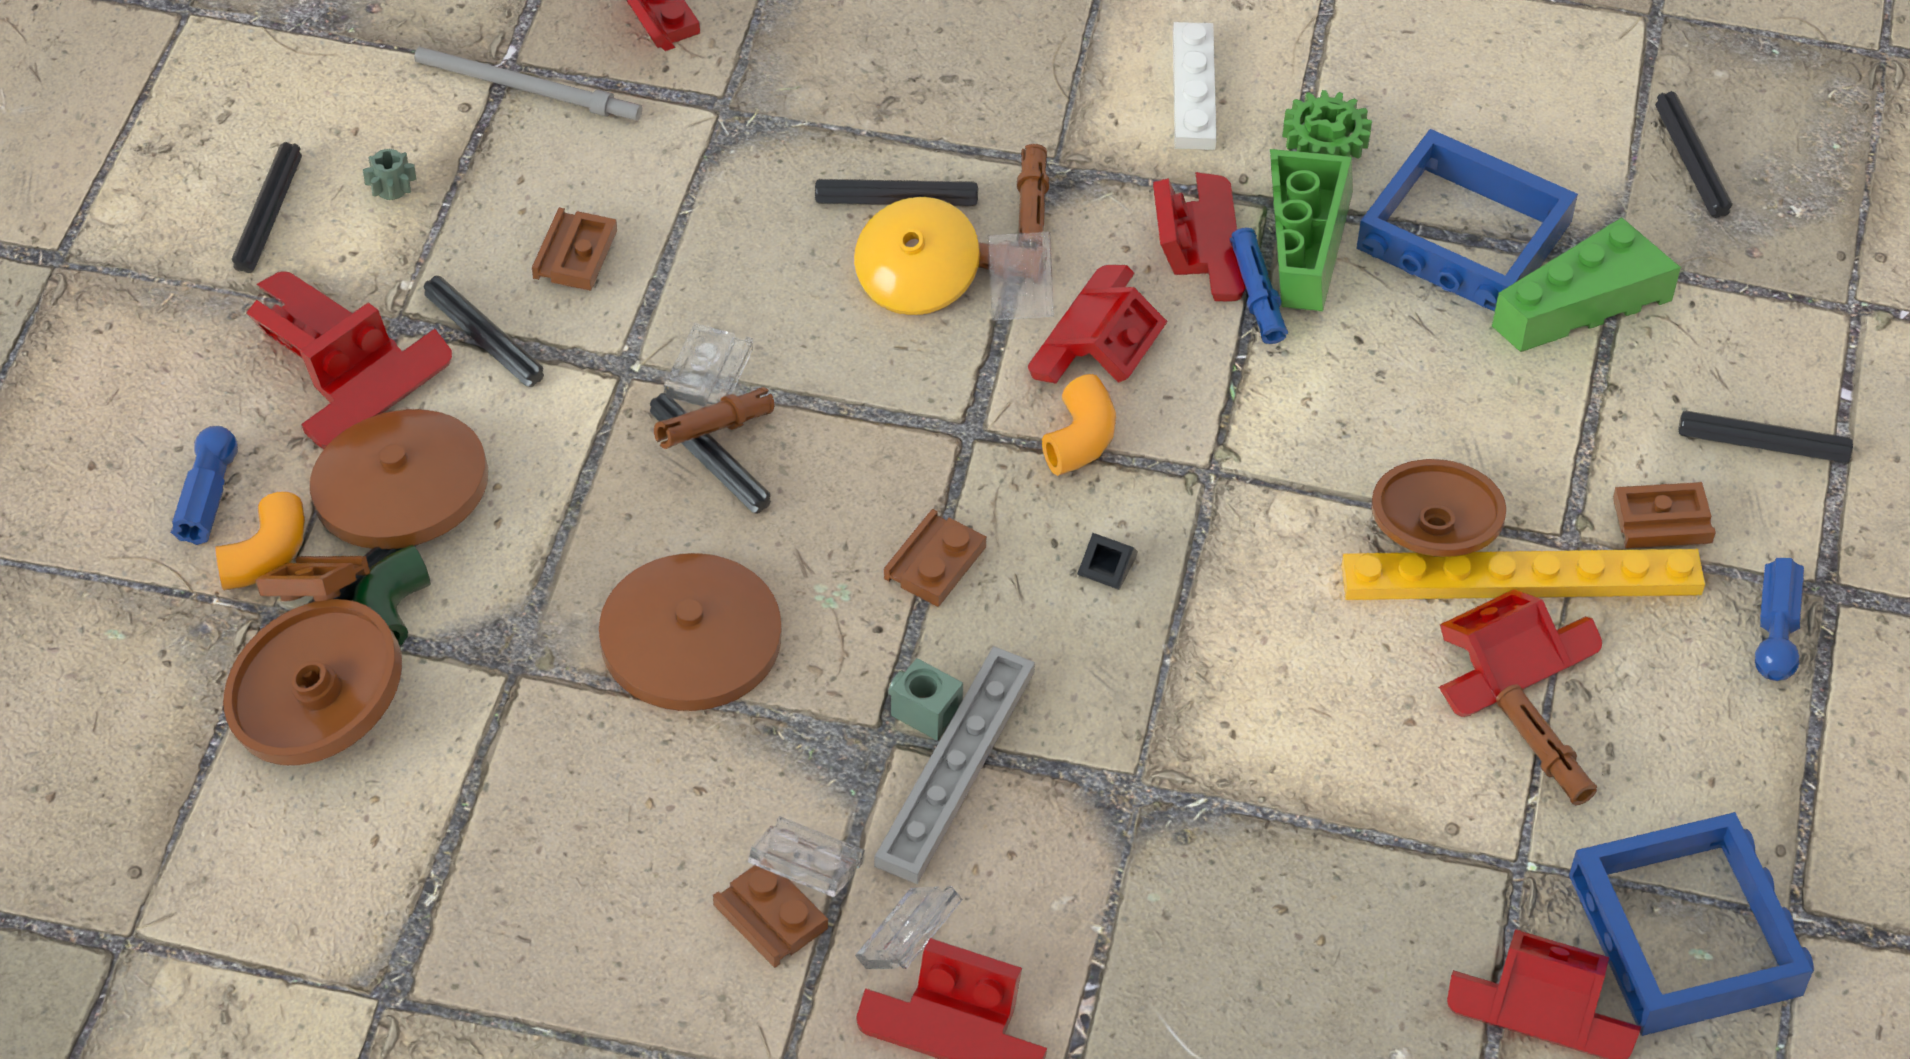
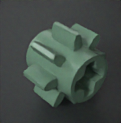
[363,149,417,200]

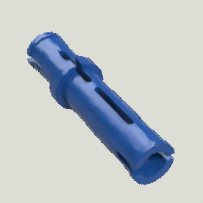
[1229,228,1288,344]

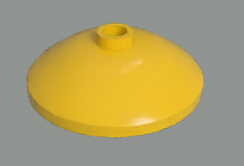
[854,197,980,315]

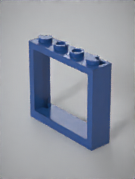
[1356,129,1578,312]
[1569,812,1814,1036]

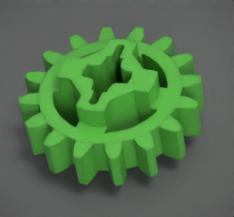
[1282,90,1372,159]

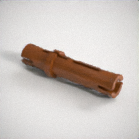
[1017,144,1049,249]
[654,387,775,449]
[1496,684,1597,806]

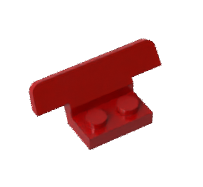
[626,0,700,51]
[1153,172,1245,301]
[1028,265,1167,384]
[246,271,397,359]
[300,302,452,449]
[1438,589,1602,717]
[1447,929,1641,1059]
[856,938,1047,1059]

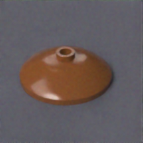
[1372,459,1506,557]

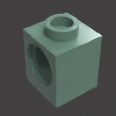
[889,658,963,741]

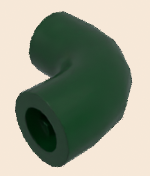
[353,545,431,646]

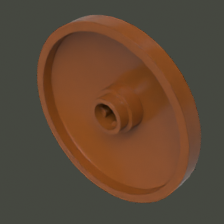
[310,409,489,549]
[599,553,782,711]
[223,599,402,766]

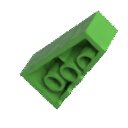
[1270,149,1353,311]
[1492,217,1681,352]

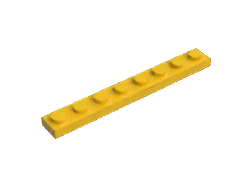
[1341,549,1705,600]

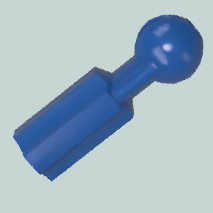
[171,426,238,545]
[1755,558,1804,681]

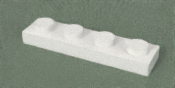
[1173,22,1216,150]

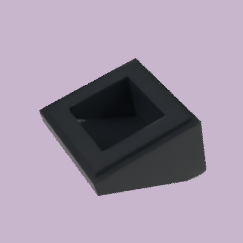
[1077,533,1138,590]

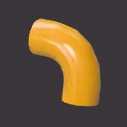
[1042,374,1117,476]
[215,492,305,591]

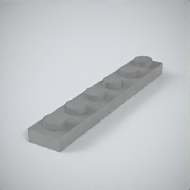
[874,646,1035,884]

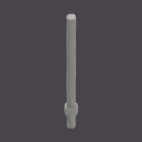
[414,46,643,121]

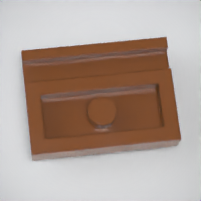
[532,207,617,291]
[1613,482,1716,549]
[884,509,987,607]
[256,556,370,601]
[713,857,828,968]

